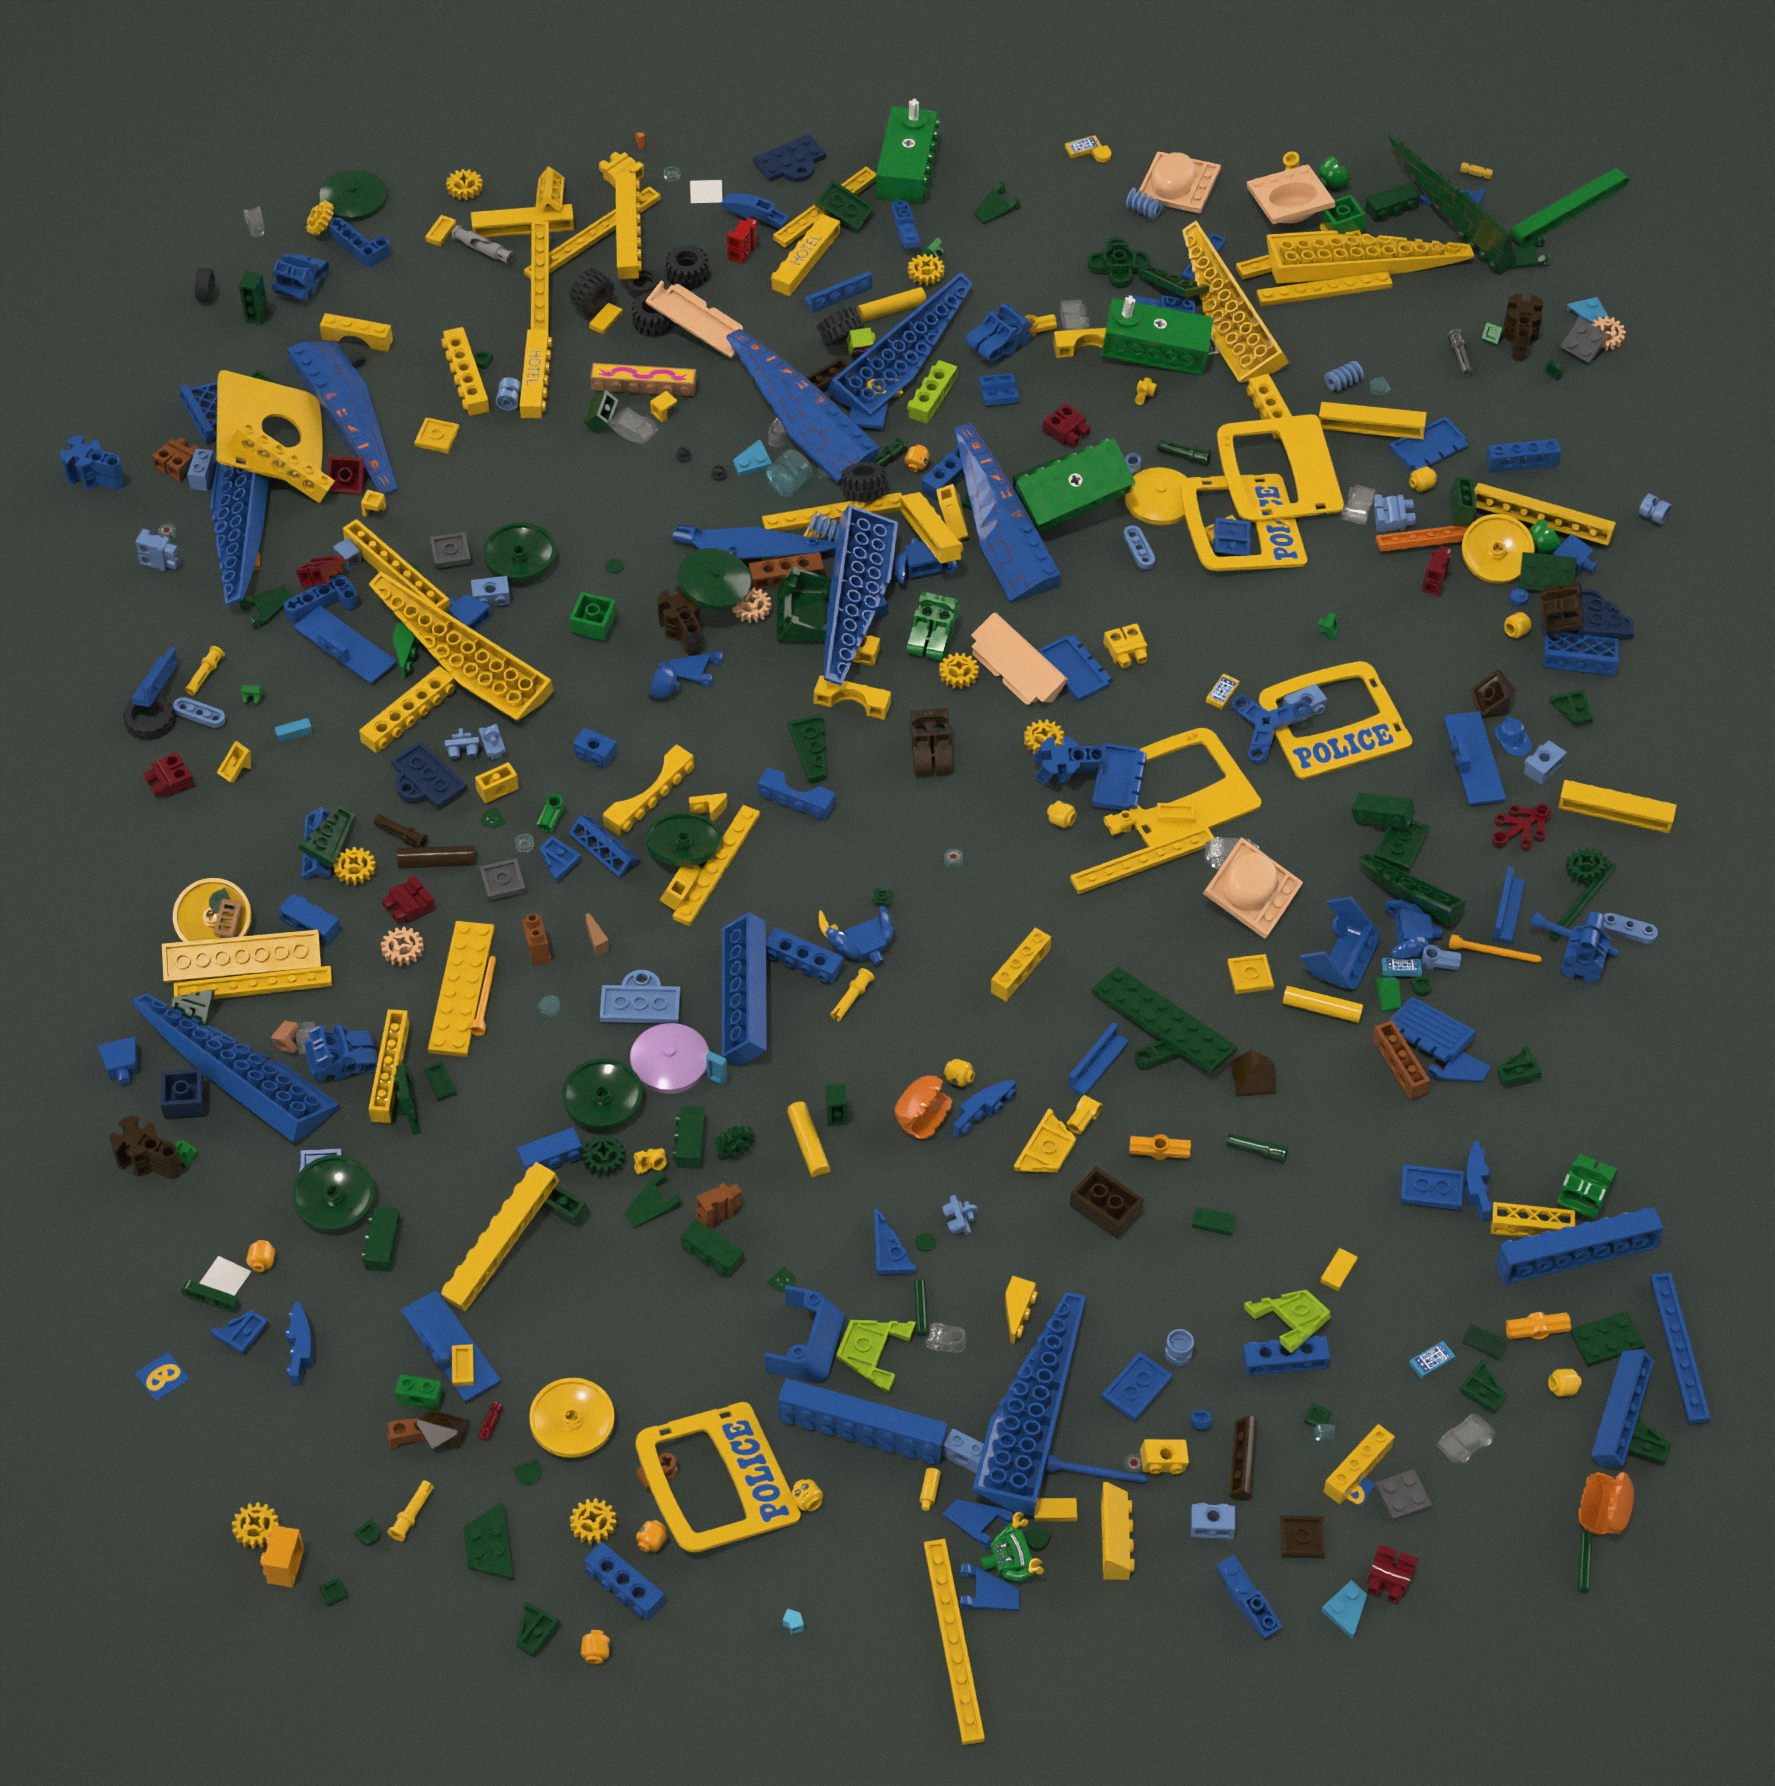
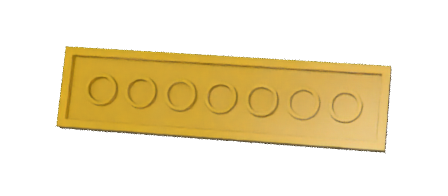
[428,921,495,1057]
[162,930,321,983]

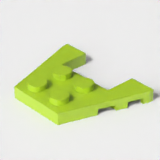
[1244,1290,1331,1353]
[836,1320,916,1394]

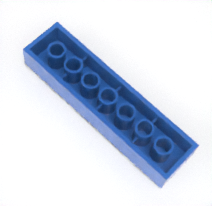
[722,912,766,1067]
[1495,1207,1664,1285]
[778,1378,948,1465]

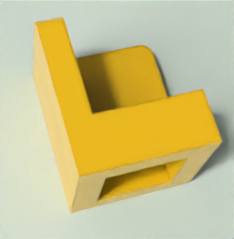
[650,391,677,423]
[361,490,386,517]

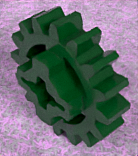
[1566,847,1608,884]
[713,1124,757,1159]
[582,1134,626,1176]

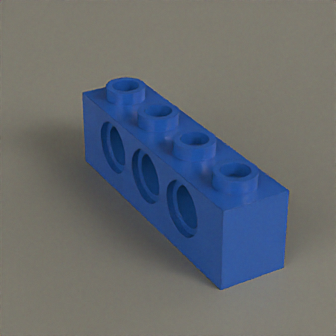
[1485,439,1561,473]
[921,446,965,502]
[766,928,844,985]
[1242,1336,1330,1376]
[584,1542,666,1621]

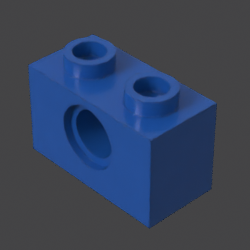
[573,727,617,768]

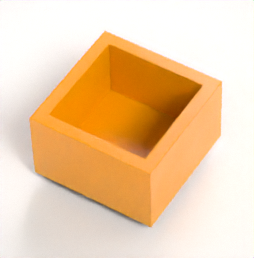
[260,1525,304,1588]

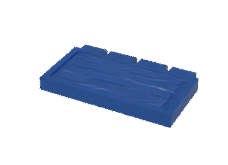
[1389,416,1468,471]
[1037,635,1113,703]
[1092,743,1147,811]
[1388,997,1476,1062]

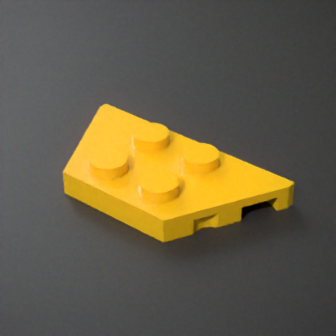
[1013,1109,1076,1173]

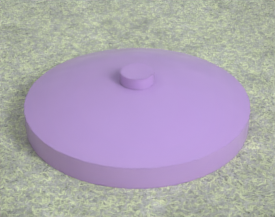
[630,1023,709,1094]

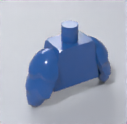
[894,538,958,584]
[1384,900,1442,959]
[826,906,894,966]

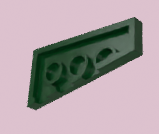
[1137,266,1210,298]

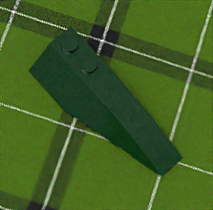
[1357,854,1466,925]

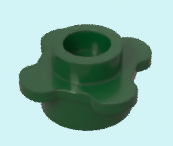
[872,888,893,907]

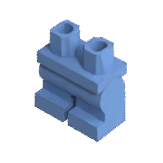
[1373,494,1416,532]
[135,528,180,572]

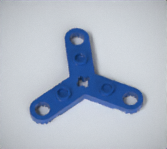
[1232,695,1312,764]

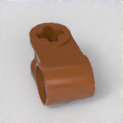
[636,1453,678,1492]

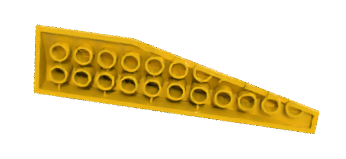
[1182,221,1290,383]
[1266,231,1474,284]
[369,571,554,721]

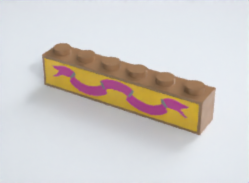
[590,363,697,396]

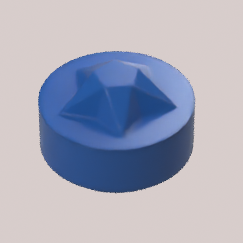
[1510,588,1528,606]
[1191,1410,1212,1429]

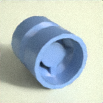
[496,377,522,411]
[1638,493,1672,525]
[1165,1329,1194,1367]

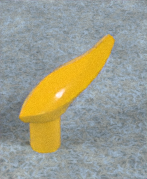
[819,910,838,940]

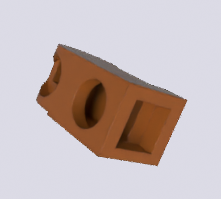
[387,1418,426,1449]

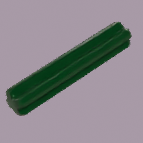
[914,1279,928,1337]
[1577,1532,1592,1593]

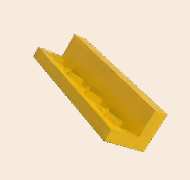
[536,166,565,211]
[1490,1202,1575,1237]

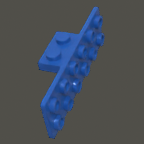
[294,606,397,684]
[1444,711,1506,805]
[401,1290,500,1402]

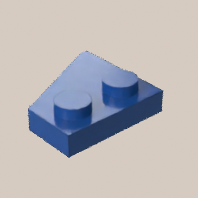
[540,836,581,882]
[210,1310,269,1355]

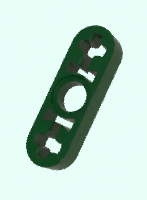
[181,1280,240,1312]

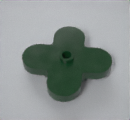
[1087,237,1150,287]

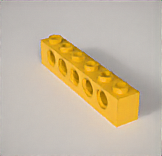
[441,327,489,416]
[230,420,335,504]
[359,666,456,754]
[369,1009,410,1123]

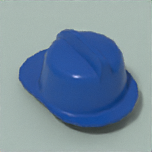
[1495,716,1532,757]

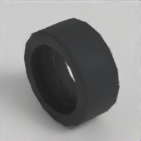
[195,268,215,301]
[626,268,659,298]

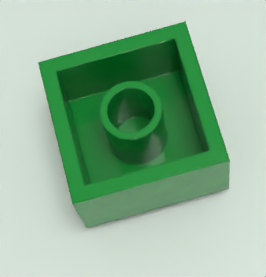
[1321,195,1366,234]
[569,592,617,641]

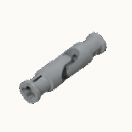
[452,225,515,265]

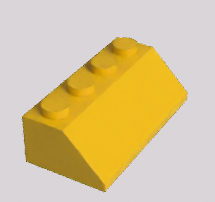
[1101,1482,1134,1580]

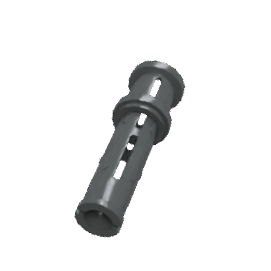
[1447,329,1473,377]

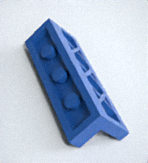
[804,271,872,313]
[131,647,177,707]
[301,807,332,880]
[568,815,641,878]
[1492,867,1525,944]
[1068,1022,1129,1097]

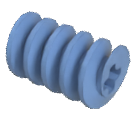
[1126,188,1164,220]
[1325,361,1364,391]
[808,511,840,542]

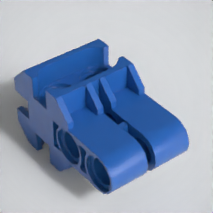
[272,253,329,301]
[965,303,1032,362]
[60,435,126,490]
[1033,737,1106,785]
[1560,912,1611,984]
[304,1025,379,1081]

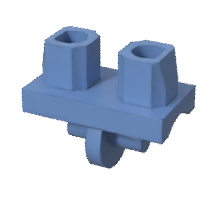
[479,724,506,760]
[445,728,480,760]
[942,1195,978,1235]

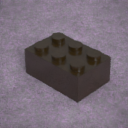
[1070,1166,1144,1238]

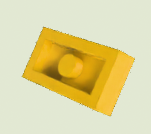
[217,741,251,783]
[689,793,727,821]

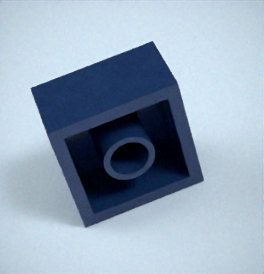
[160,1069,205,1118]

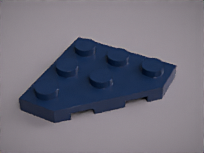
[1578,589,1634,639]

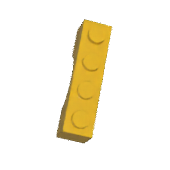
[320,313,393,352]
[1053,328,1105,358]
[814,675,891,720]

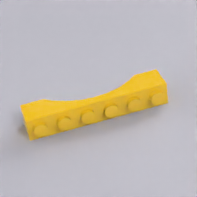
[602,744,694,837]

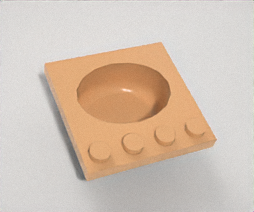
[1139,152,1221,214]
[1247,165,1335,224]
[1203,837,1303,939]

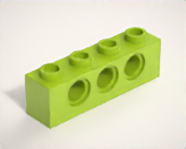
[907,360,958,424]

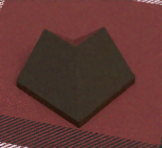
[1470,669,1516,719]
[1230,1049,1276,1097]
[417,1409,470,1449]

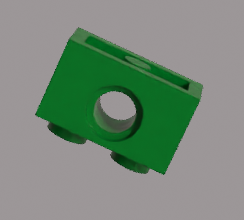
[394,1374,443,1411]

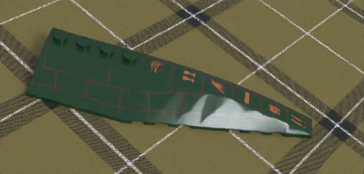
[1388,133,1516,275]

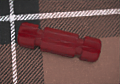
[478,1402,503,1441]

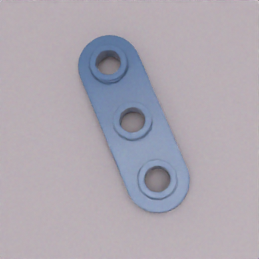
[1123,525,1155,569]
[173,697,226,728]
[1602,913,1658,944]

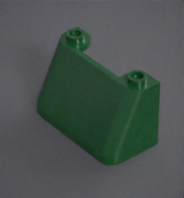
[776,566,832,642]

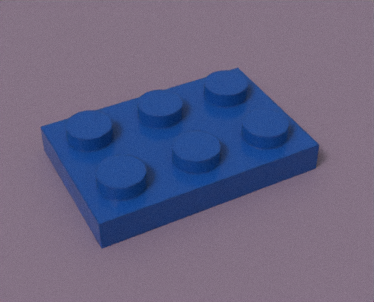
[1400,1164,1464,1210]
[1101,1352,1173,1422]

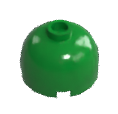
[1318,156,1351,190]
[1529,519,1561,555]

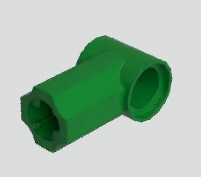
[537,793,564,833]

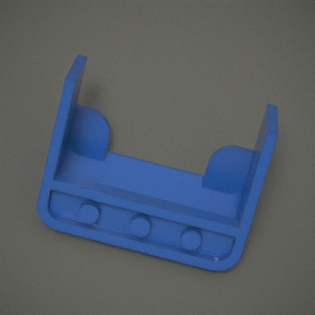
[1300,897,1380,990]
[765,1285,844,1383]

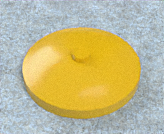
[1125,467,1187,525]
[1461,514,1534,584]
[173,878,252,942]
[530,1378,614,1458]

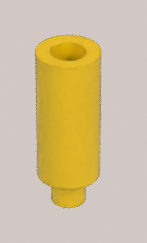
[919,1468,941,1511]

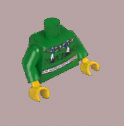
[980,1512,1044,1582]

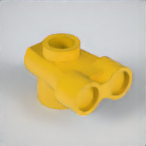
[1135,377,1157,405]
[1103,810,1137,836]
[634,1148,667,1175]

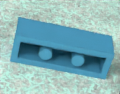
[274,718,313,743]

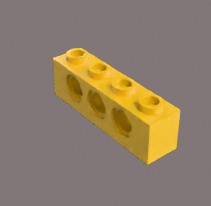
[1247,374,1292,439]
[991,927,1051,1002]
[1323,1424,1395,1505]

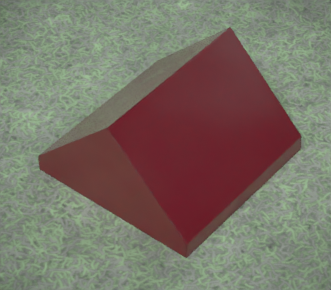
[327,455,366,494]

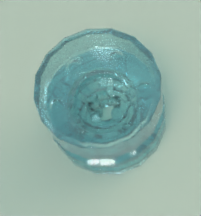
[765,449,813,497]

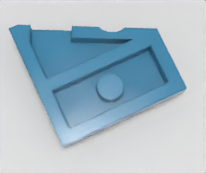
[1566,297,1611,324]
[733,440,772,477]
[1321,1580,1367,1639]

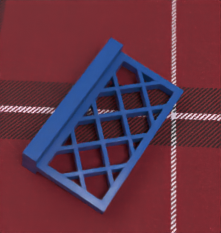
[180,382,217,445]
[1542,630,1619,676]

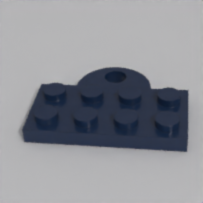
[752,134,826,182]
[391,741,468,809]

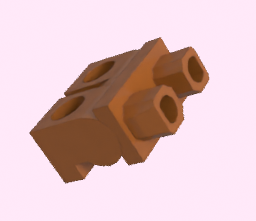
[152,437,200,482]
[522,913,552,966]
[696,1183,742,1229]

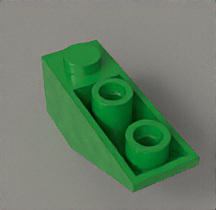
[392,622,421,679]

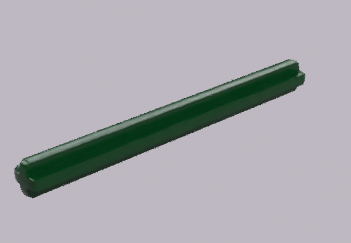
[1549,861,1616,941]

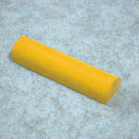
[857,287,926,323]
[1282,986,1363,1023]
[787,1102,831,1178]

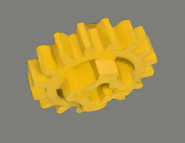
[446,169,483,200]
[306,200,334,236]
[908,254,944,286]
[939,653,979,689]
[1024,719,1064,754]
[333,847,376,886]
[570,1498,617,1545]
[232,1502,279,1549]

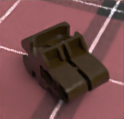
[1503,294,1543,362]
[1540,582,1584,635]
[657,586,702,656]
[909,708,953,776]
[109,1116,183,1179]

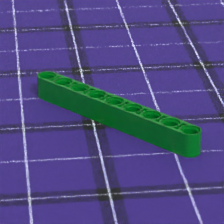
[1509,168,1630,245]

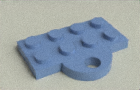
[600,970,680,1023]

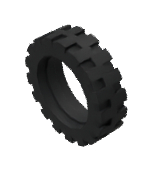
[123,694,175,741]

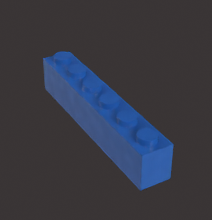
[1591,1349,1654,1468]

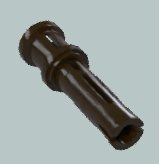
[374,814,428,848]

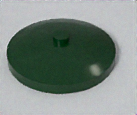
[319,170,387,222]
[483,522,556,582]
[678,548,751,610]
[646,813,722,866]
[562,1058,643,1130]
[292,1155,375,1232]

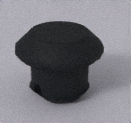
[350,352,366,367]
[676,446,692,461]
[711,464,727,480]

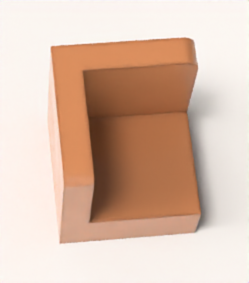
[271,1021,299,1053]

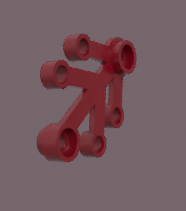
[1492,804,1551,851]

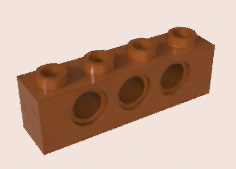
[749,552,824,591]
[1372,1020,1430,1100]

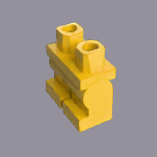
[599,152,644,188]
[1103,623,1147,669]

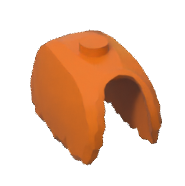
[895,1075,952,1139]
[1579,1471,1634,1535]

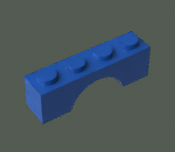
[758,767,836,820]

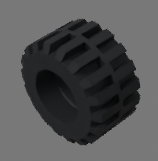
[665,245,709,290]
[569,268,615,316]
[632,291,675,337]
[817,307,864,346]
[841,462,887,502]

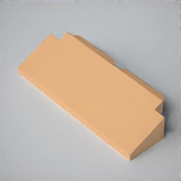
[645,281,743,359]
[971,613,1068,705]

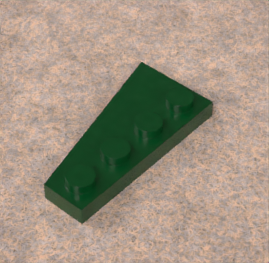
[788,714,826,783]
[297,805,355,867]

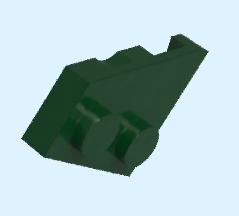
[1459,1359,1507,1414]
[1628,1415,1671,1466]

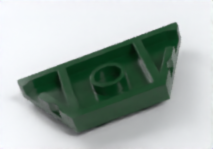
[394,1064,422,1135]
[463,1503,514,1581]

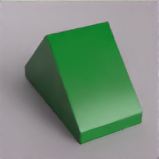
[1373,976,1401,1012]

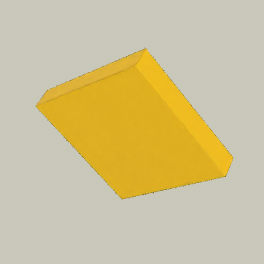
[414,418,460,454]
[1227,954,1274,994]

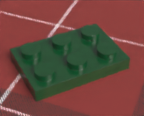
[814,179,874,233]
[1518,552,1577,591]
[1373,820,1430,872]
[1570,1311,1645,1367]

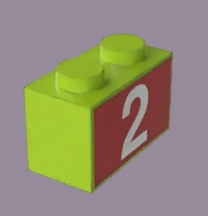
[847,328,876,356]

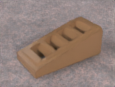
[214,899,242,938]
[585,913,610,957]

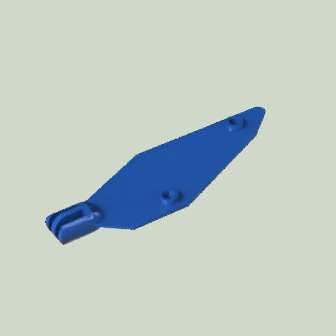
[672,524,837,559]

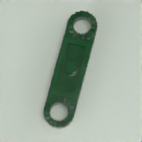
[1134,1040,1182,1068]

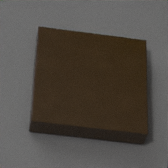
[1280,1515,1325,1559]

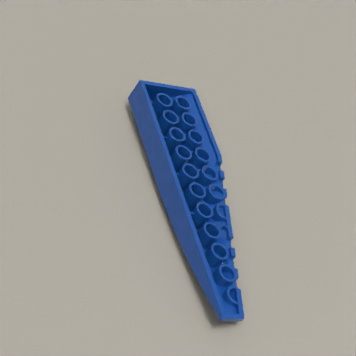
[824,505,898,686]
[972,1292,1086,1516]

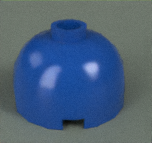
[647,661,680,699]

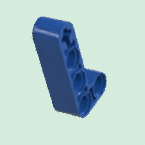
[329,218,391,267]
[284,575,359,623]

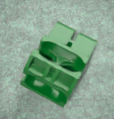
[906,591,960,662]
[1556,1153,1618,1220]

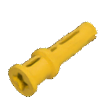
[185,646,225,696]
[830,968,874,1021]
[387,1480,434,1542]

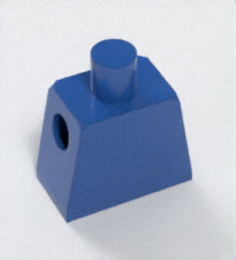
[1553,534,1597,576]
[448,595,491,631]
[98,1037,138,1085]

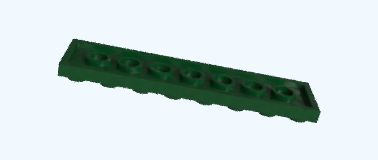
[1092,966,1237,1074]

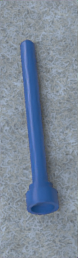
[1529,912,1619,957]
[1046,1455,1148,1483]

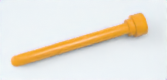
[1448,934,1542,963]
[469,956,497,1036]

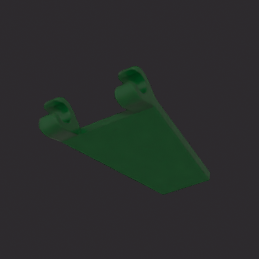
[975,181,1021,225]
[1509,235,1551,269]
[240,586,292,629]
[625,1170,682,1229]

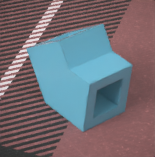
[783,1609,804,1634]

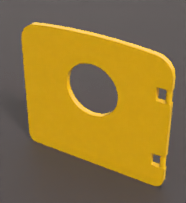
[217,370,323,480]

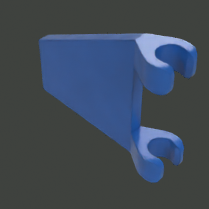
[669,652,723,687]
[1426,1051,1491,1083]
[943,1499,1013,1549]
[960,1564,1019,1611]

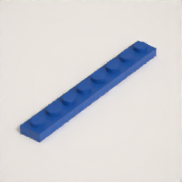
[1650,1272,1710,1424]

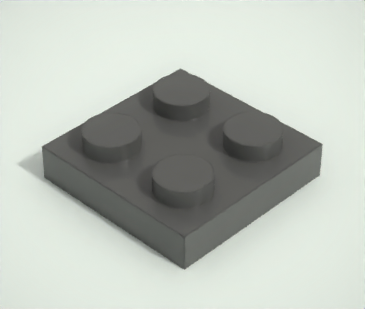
[1560,318,1609,365]
[430,532,471,569]
[480,858,526,901]
[1375,1469,1432,1522]

